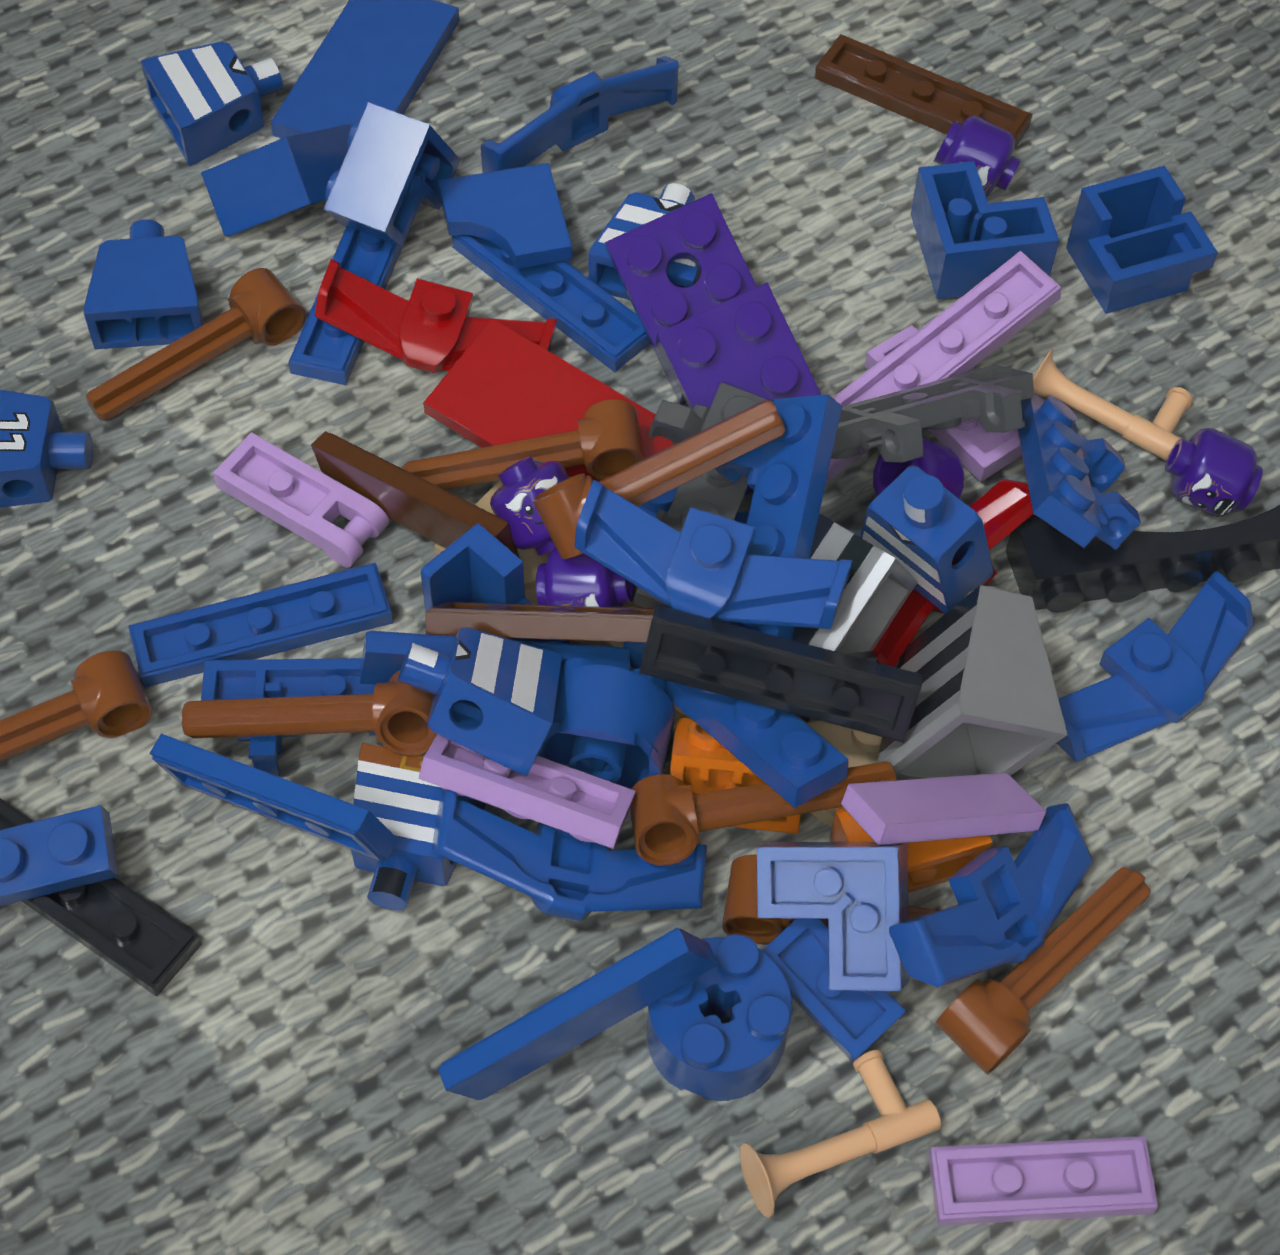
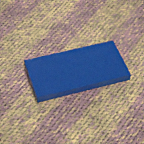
[271,0,460,138]

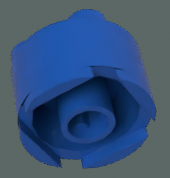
[537,658,675,789]
[647,934,792,1101]

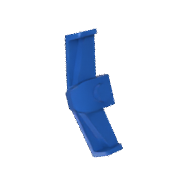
[481,56,679,173]
[574,479,853,629]
[1057,571,1254,762]
[432,790,707,921]
[889,803,1093,988]

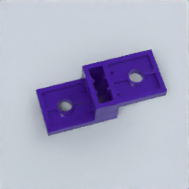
[605,193,821,497]

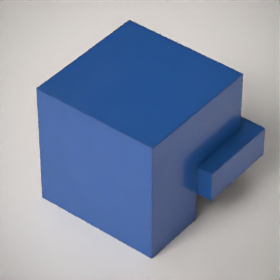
[1066,165,1218,314]

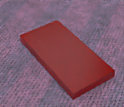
[423,318,673,482]

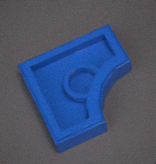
[438,163,572,269]

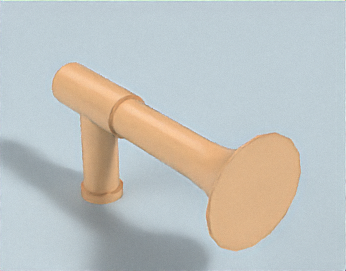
[1033,349,1193,461]
[739,1050,941,1218]

